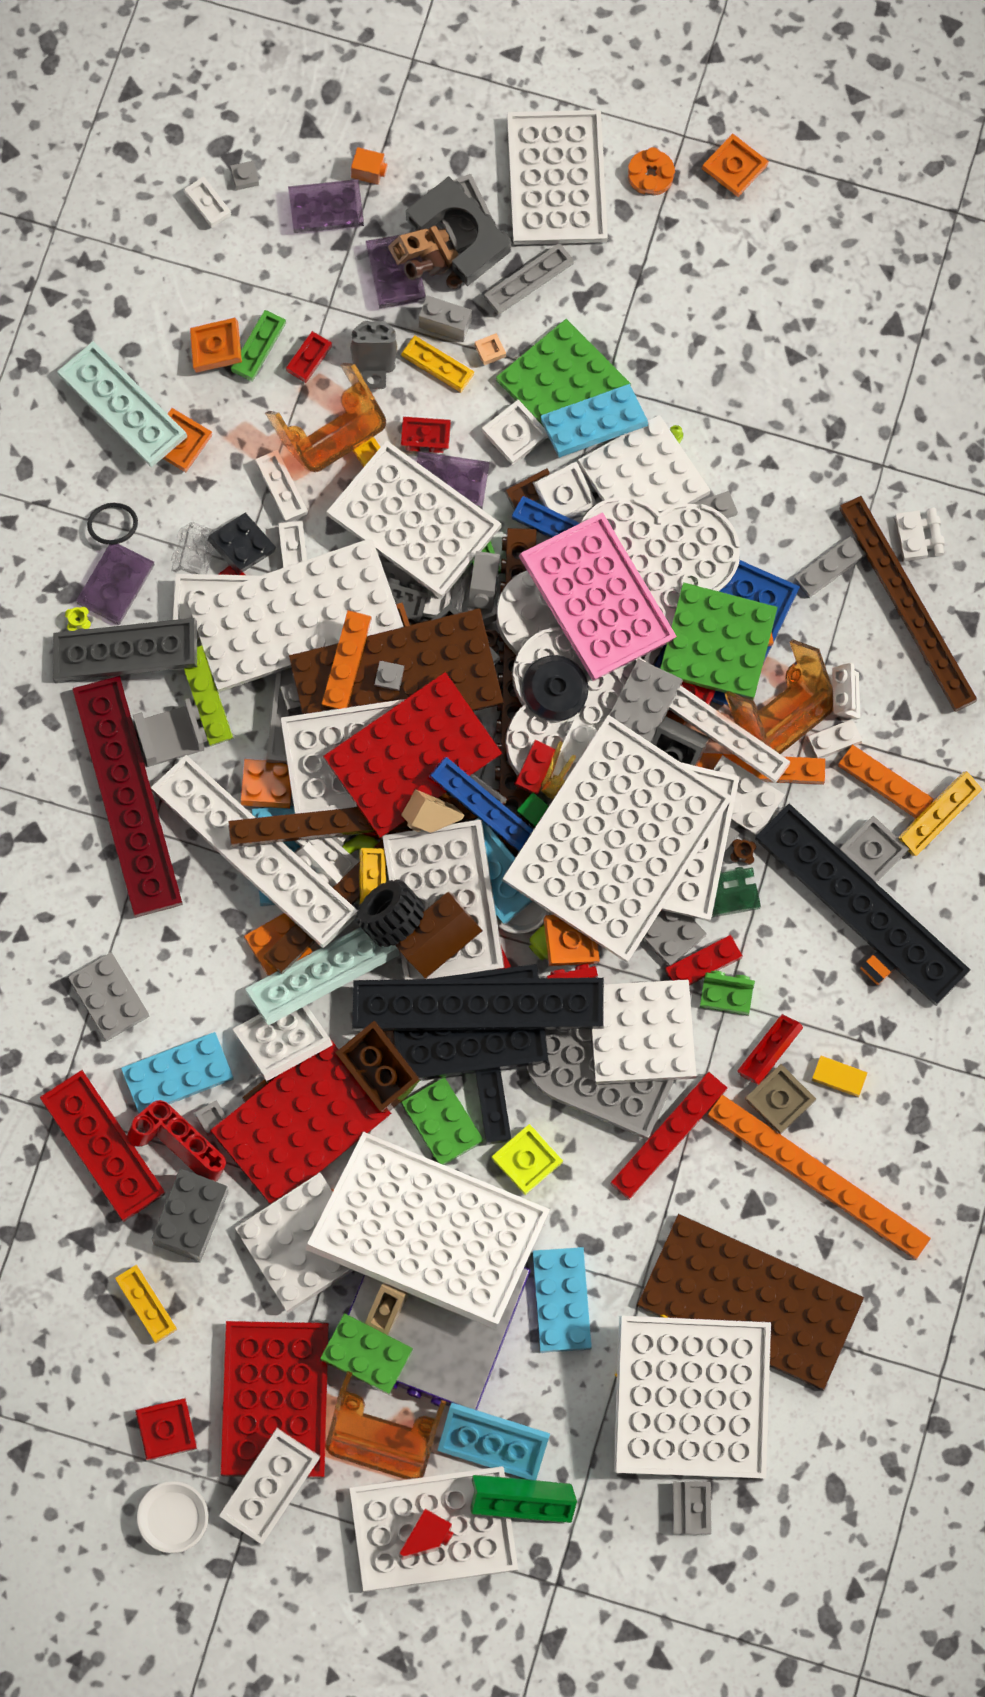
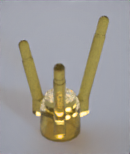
[541,741,576,800]

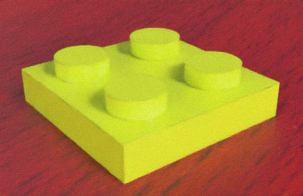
[492,1124,563,1195]

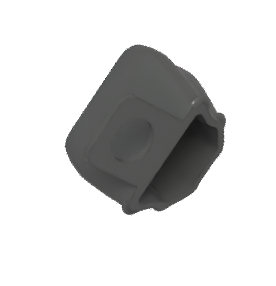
[350,320,397,389]

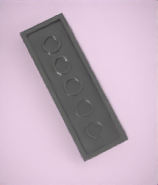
[53,618,197,682]

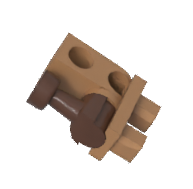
[388,226,459,280]

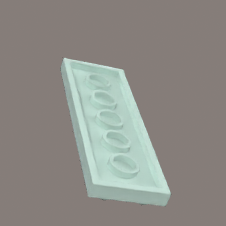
[57,341,188,468]
[245,927,400,1025]

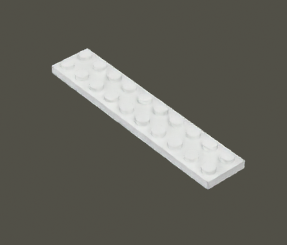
[151,755,358,948]

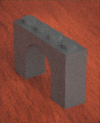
[406,176,511,287]

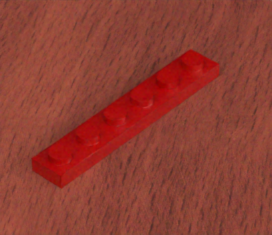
[610,1072,728,1200]

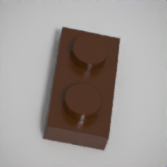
[504,468,550,511]

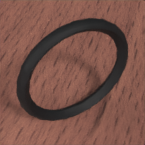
[87,502,138,545]

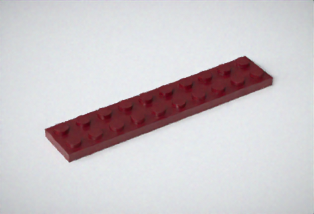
[72,676,183,918]

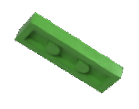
[231,310,286,382]

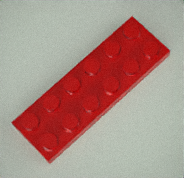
[40,1070,166,1222]

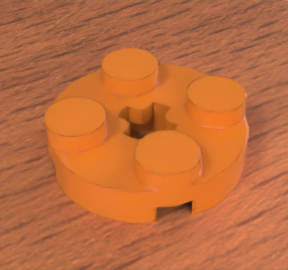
[628,147,675,195]

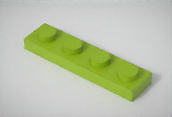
[184,645,234,746]

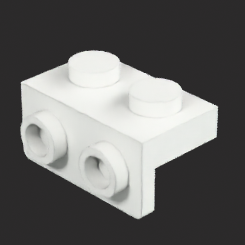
[832,662,860,720]

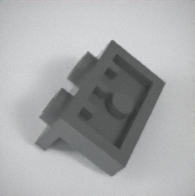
[386,577,428,622]

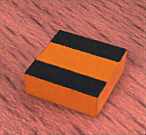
[860,951,896,985]

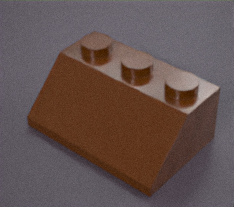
[395,891,483,979]
[335,1021,420,1112]

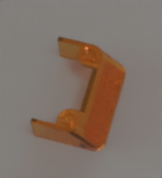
[265,363,386,472]
[725,639,834,754]
[325,1371,446,1480]

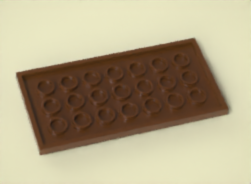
[289,608,504,714]
[637,1214,864,1391]

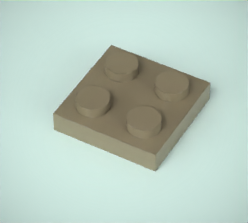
[745,1064,816,1134]

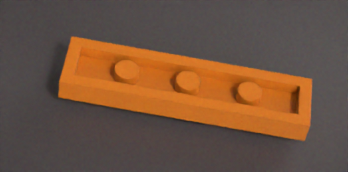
[322,610,372,709]
[838,744,934,819]

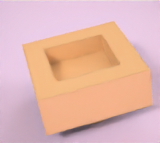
[474,333,506,366]

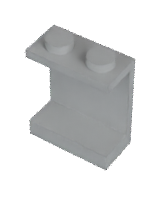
[133,698,207,767]

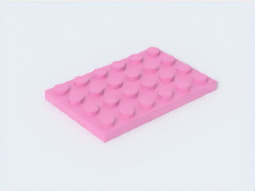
[519,512,677,681]

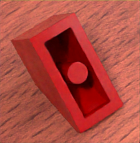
[399,1509,454,1560]

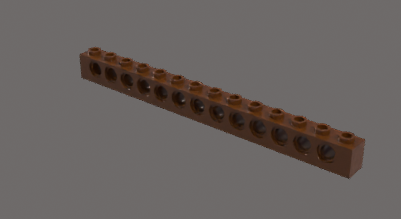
[495,528,537,858]

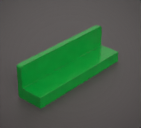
[470,1475,577,1523]

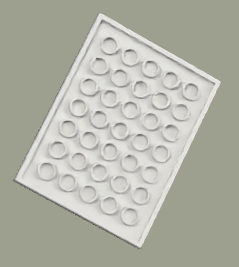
[502,715,732,963]
[306,1132,550,1330]

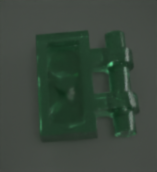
[712,867,761,917]

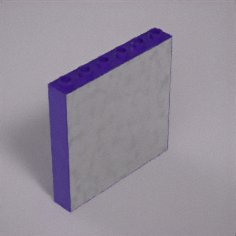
[348,1267,530,1410]

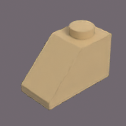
[402,789,464,833]
[365,1283,409,1335]

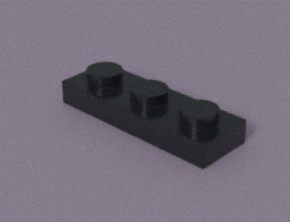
[475,1069,511,1145]

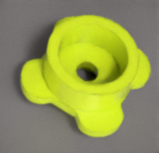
[65,607,91,631]

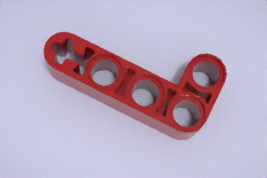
[127,1100,226,1182]

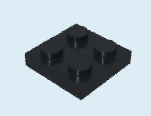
[208,512,276,575]

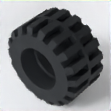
[356,879,425,947]

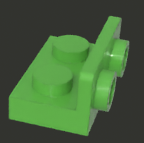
[700,971,755,1016]

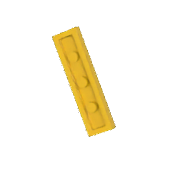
[898,771,983,856]

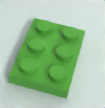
[401,1077,484,1165]
[320,1313,413,1395]

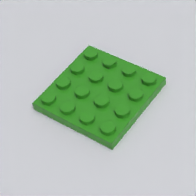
[496,319,631,427]
[660,582,778,700]

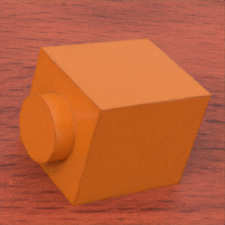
[351,147,388,185]

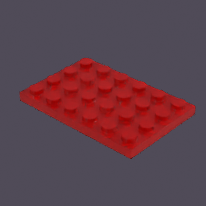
[323,672,502,838]
[210,1037,391,1205]
[221,1321,329,1478]

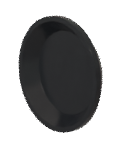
[522,655,589,722]

